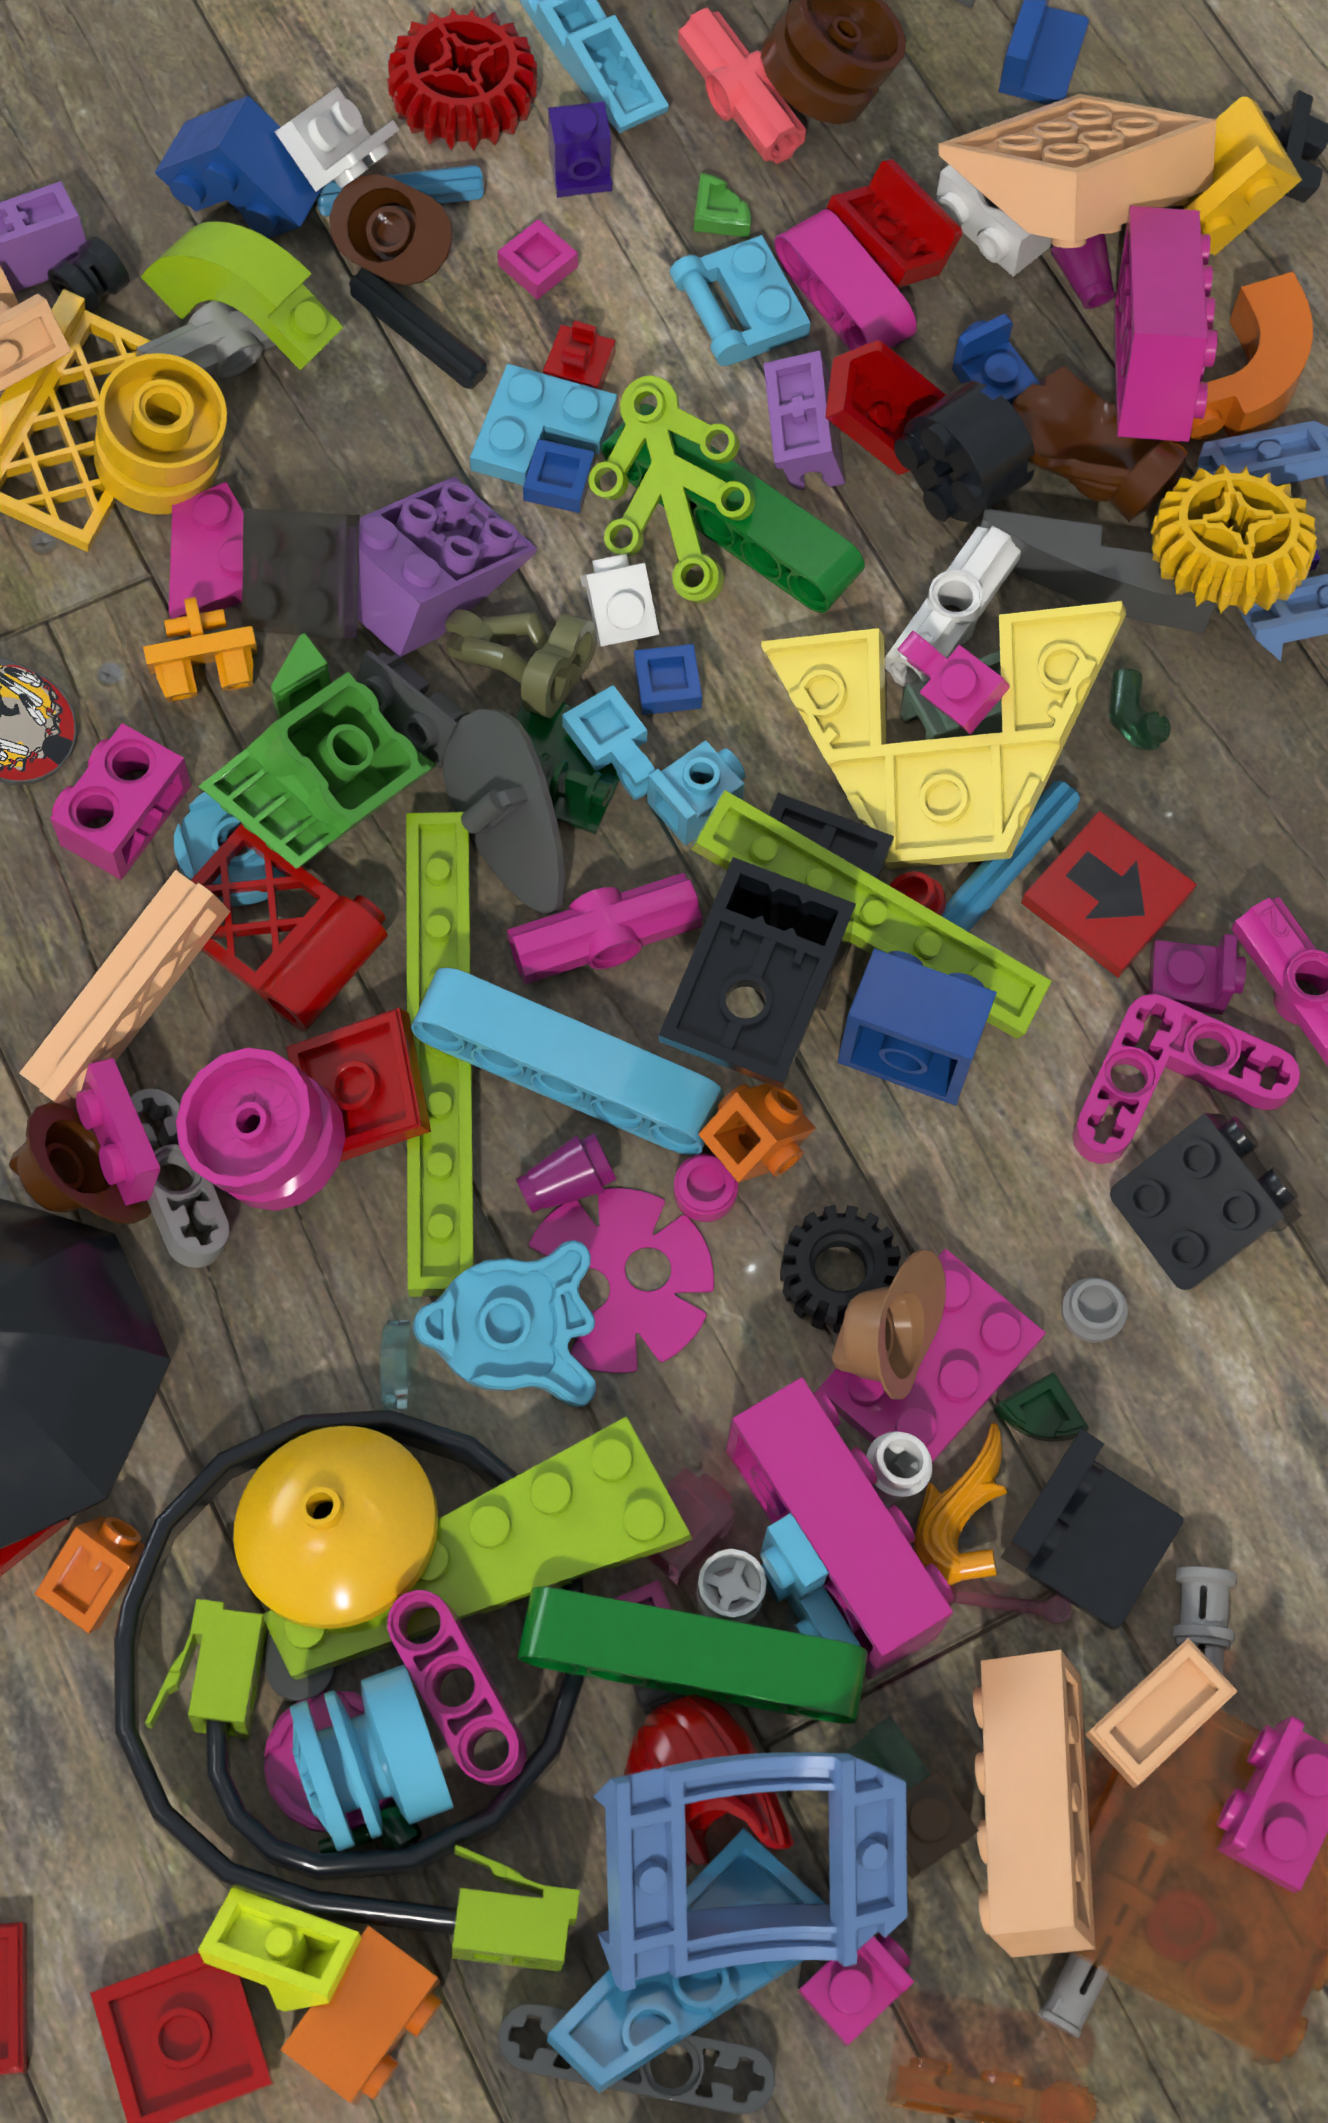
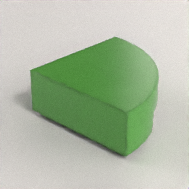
[694,173,751,238]

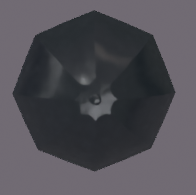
[0,1198,171,1549]

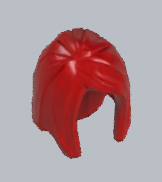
[624,1694,795,1867]

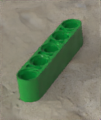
[601,403,865,613]
[517,1587,868,1724]

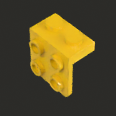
[1182,96,1302,255]

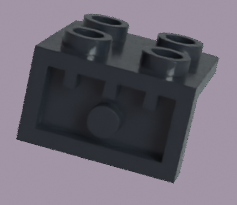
[1000,1429,1184,1630]

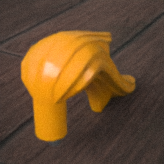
[914,1422,1007,1585]

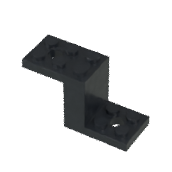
[659,793,894,1089]

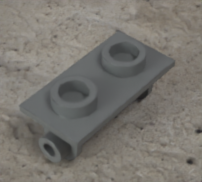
[356,650,469,768]

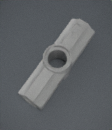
[136,300,275,378]

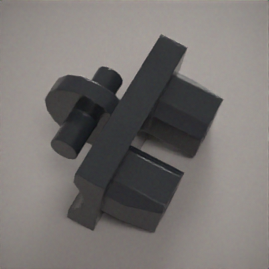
[1262,90,1328,203]

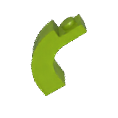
[141,221,344,370]

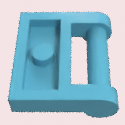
[669,235,811,366]

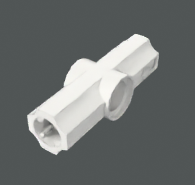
[885,526,1021,687]

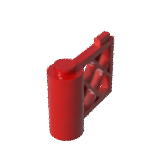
[190,823,388,1032]

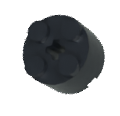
[894,381,1035,522]

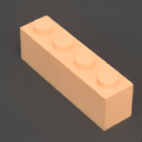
[973,1650,1095,1958]

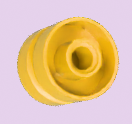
[94,353,227,514]

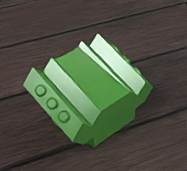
[198,671,437,869]

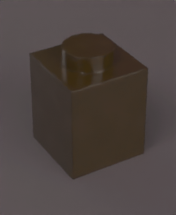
[906,1770,979,1880]

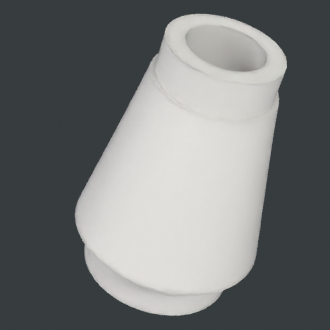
[866,1431,932,1507]

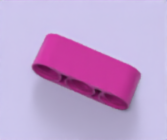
[774,209,917,351]
[387,1590,527,1785]

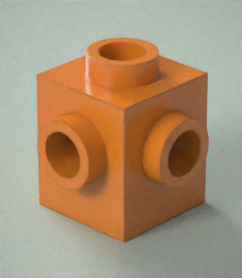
[698,1083,816,1183]

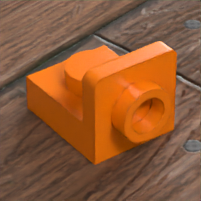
[35,1516,145,1634]

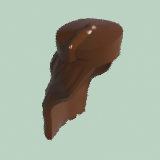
[1012,366,1188,523]

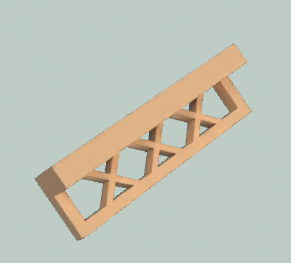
[19,870,230,1112]

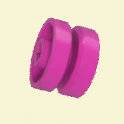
[176,1048,346,1211]

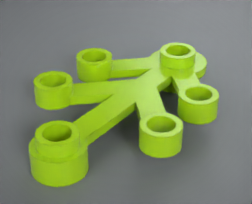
[589,376,755,604]

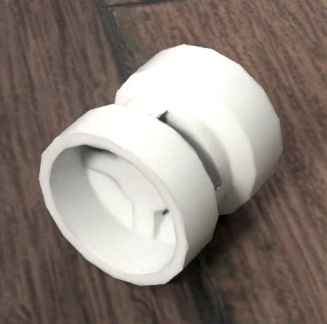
[695,1549,767,1624]

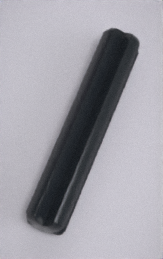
[349,268,487,389]

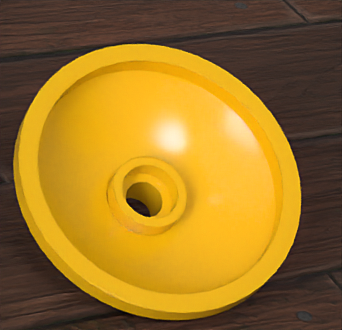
[233,1426,438,1629]

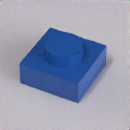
[523,439,595,513]
[633,644,702,715]

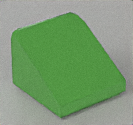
[271,633,331,719]

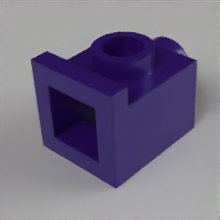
[548,101,612,197]

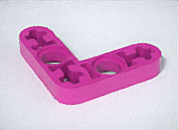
[1072,994,1300,1164]

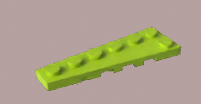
[263,1416,692,1680]

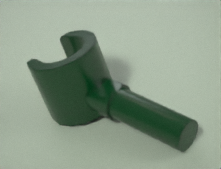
[318,1807,422,1854]

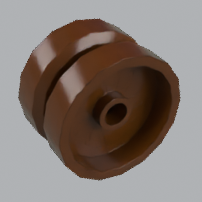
[761,0,906,125]

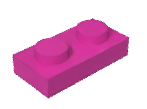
[76,1058,161,1206]

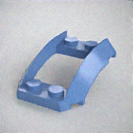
[1192,420,1328,661]
[594,1752,907,1992]

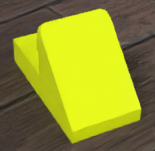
[198,1887,361,2012]

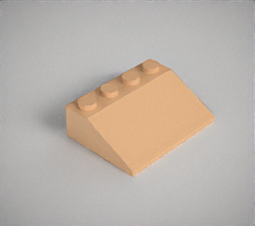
[939,94,1216,248]

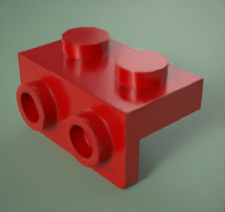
[826,159,963,288]
[825,340,946,475]

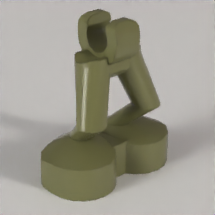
[445,609,596,718]

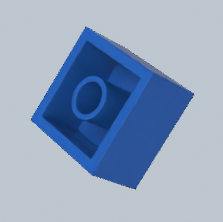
[837,948,997,1106]

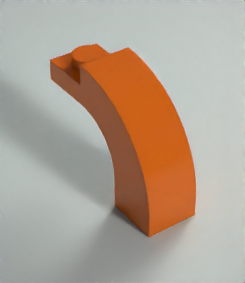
[1172,271,1313,443]

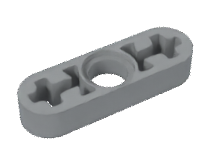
[130,1089,229,1268]

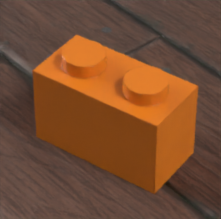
[280,1925,443,2105]

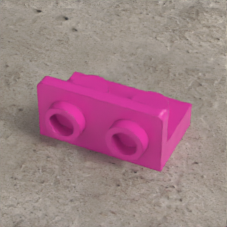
[1217,1715,1328,1893]

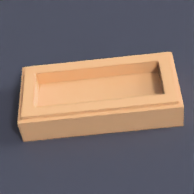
[1085,1638,1238,1788]

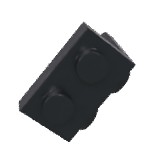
[1110,1113,1302,1290]

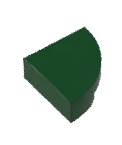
[995,1372,1089,1442]

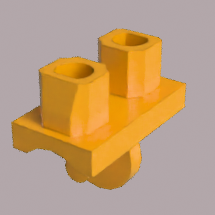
[143,596,258,702]

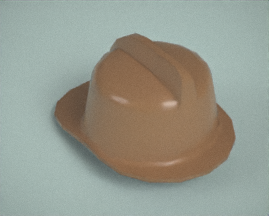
[832,1249,946,1400]

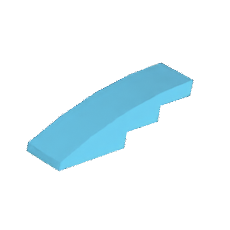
[519,0,669,133]

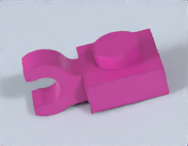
[897,630,1010,735]

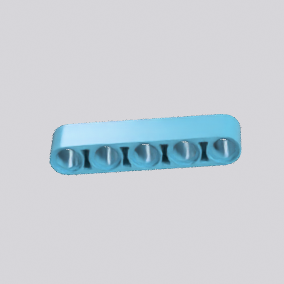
[411,968,724,1155]

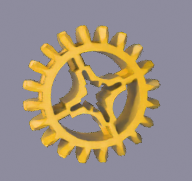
[1151,464,1317,615]

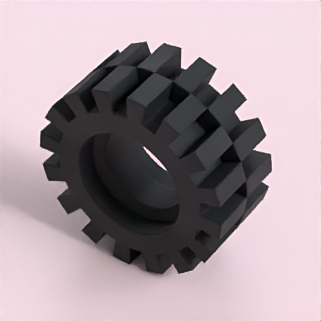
[780,1205,901,1332]

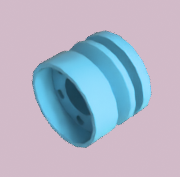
[290,1664,454,1851]

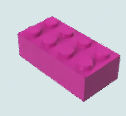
[1114,206,1217,442]
[726,1377,954,1680]

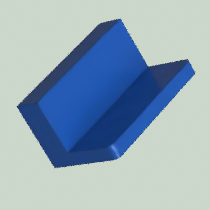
[999,0,1089,105]

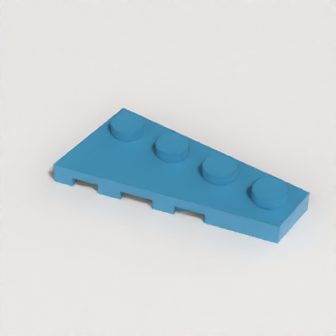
[547,1828,825,2093]

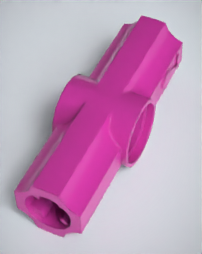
[507,873,703,984]
[1231,897,1328,1066]

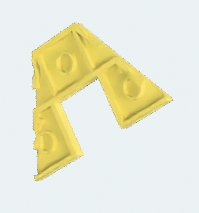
[761,601,1126,869]

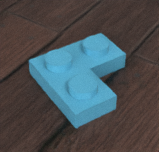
[470,363,617,486]
[759,1513,861,1646]

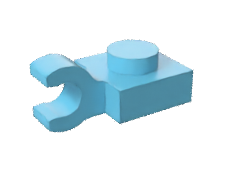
[562,685,655,801]

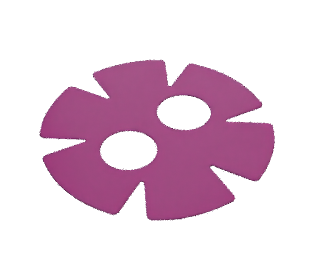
[529,1188,714,1373]

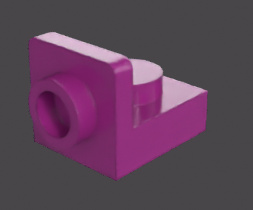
[1148,934,1246,1015]

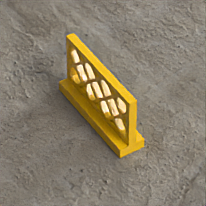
[0,289,151,552]

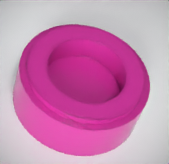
[673,1154,738,1222]

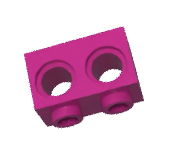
[50,723,191,880]

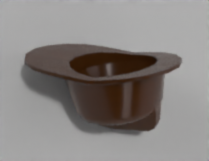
[329,174,453,286]
[9,1102,152,1224]

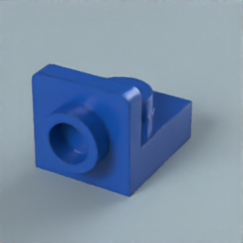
[952,314,1040,405]

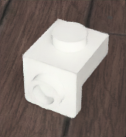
[580,554,659,647]

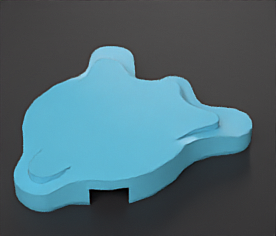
[413,1240,596,1408]

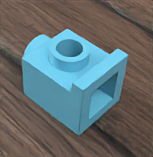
[647,740,745,846]

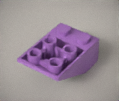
[316,477,537,657]

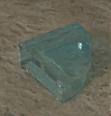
[380,1320,410,1409]

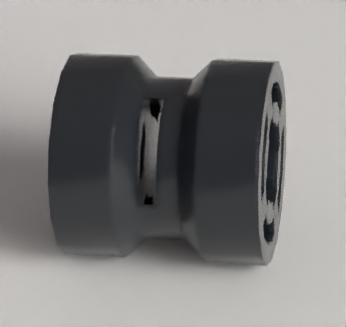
[47,236,130,313]

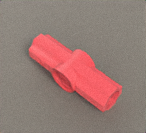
[678,7,806,164]

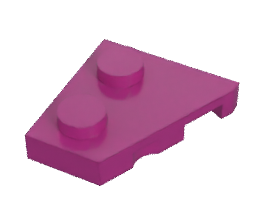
[169,482,280,619]

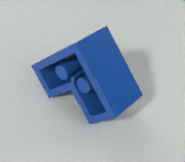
[154,95,323,238]

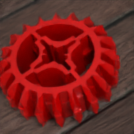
[387,6,537,151]

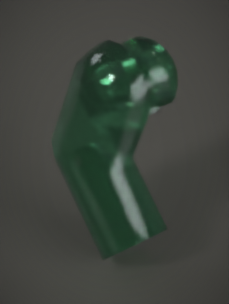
[1109,669,1171,751]

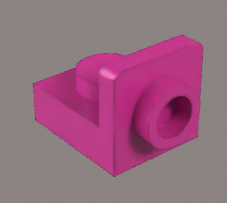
[797,1933,914,2046]

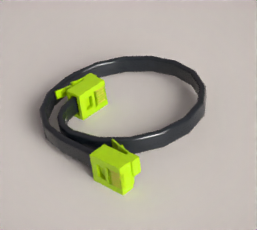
[114,1409,586,1972]

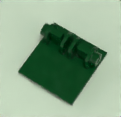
[516,702,620,835]

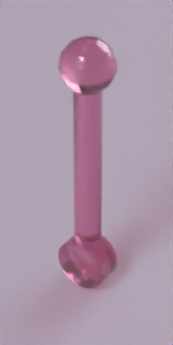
[948,1585,1072,1624]

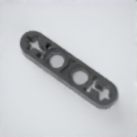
[498,2004,775,2115]

